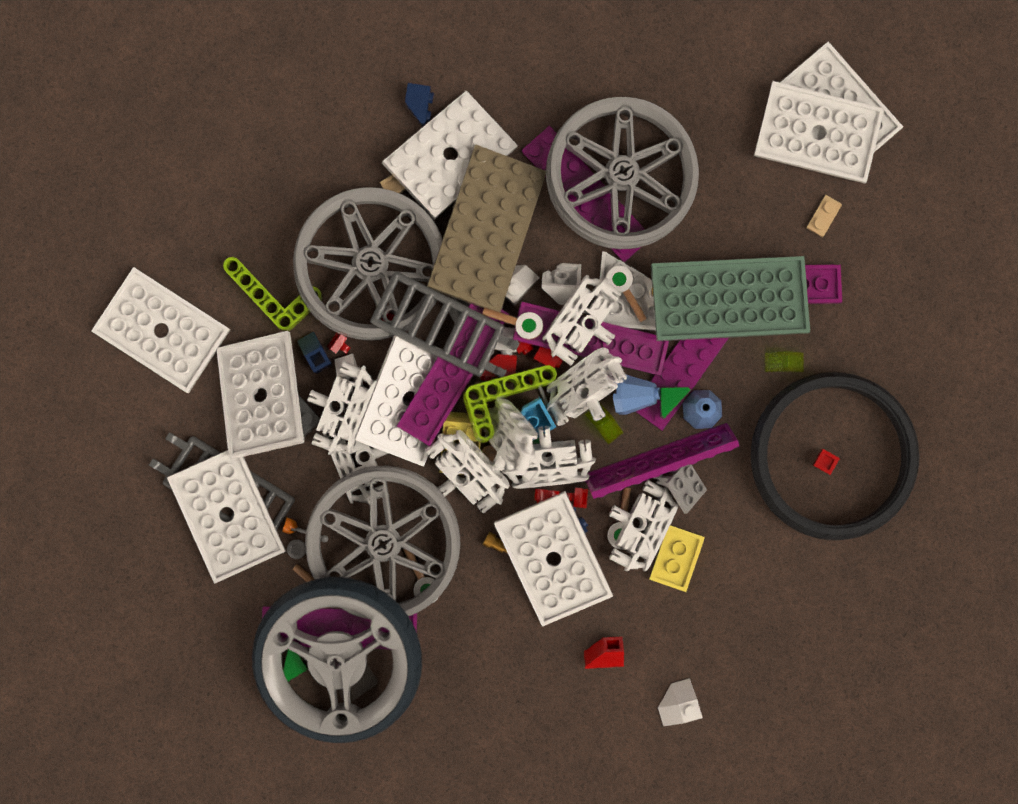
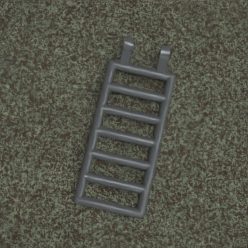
[371,272,520,378]
[149,433,295,530]

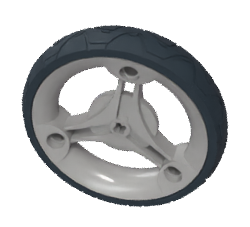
[252,577,422,743]

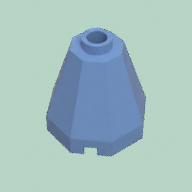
[613,374,660,415]
[683,390,722,429]

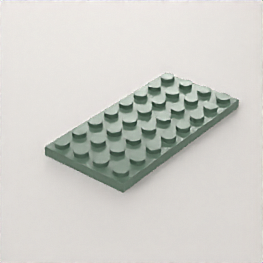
[651,256,810,341]

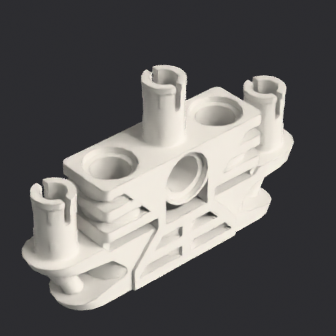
[543,275,621,366]
[547,348,627,426]
[308,361,378,455]
[483,398,538,474]
[323,421,389,505]
[501,426,596,489]
[425,430,510,513]
[609,480,679,571]

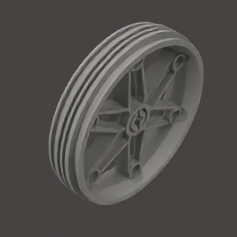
[546,97,699,249]
[293,187,443,340]
[305,466,460,619]

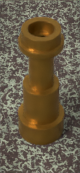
[483,531,508,554]

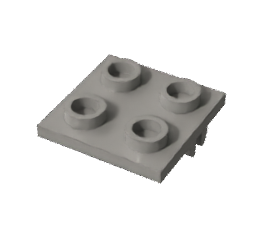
[653,465,707,514]

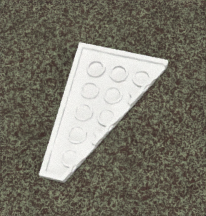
[598,252,656,331]

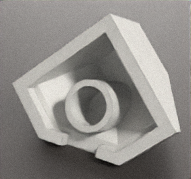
[542,263,581,305]
[505,265,540,306]
[658,678,702,726]

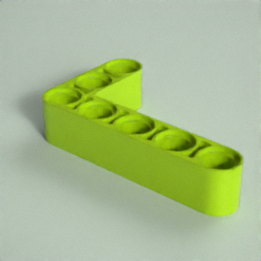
[223,257,323,331]
[463,365,557,443]

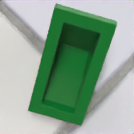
[660,387,691,419]
[283,649,308,681]

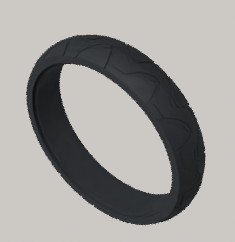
[751,372,919,540]

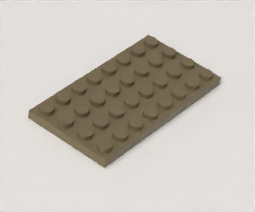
[427,144,546,312]

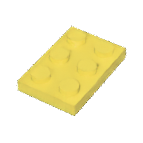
[649,525,705,592]

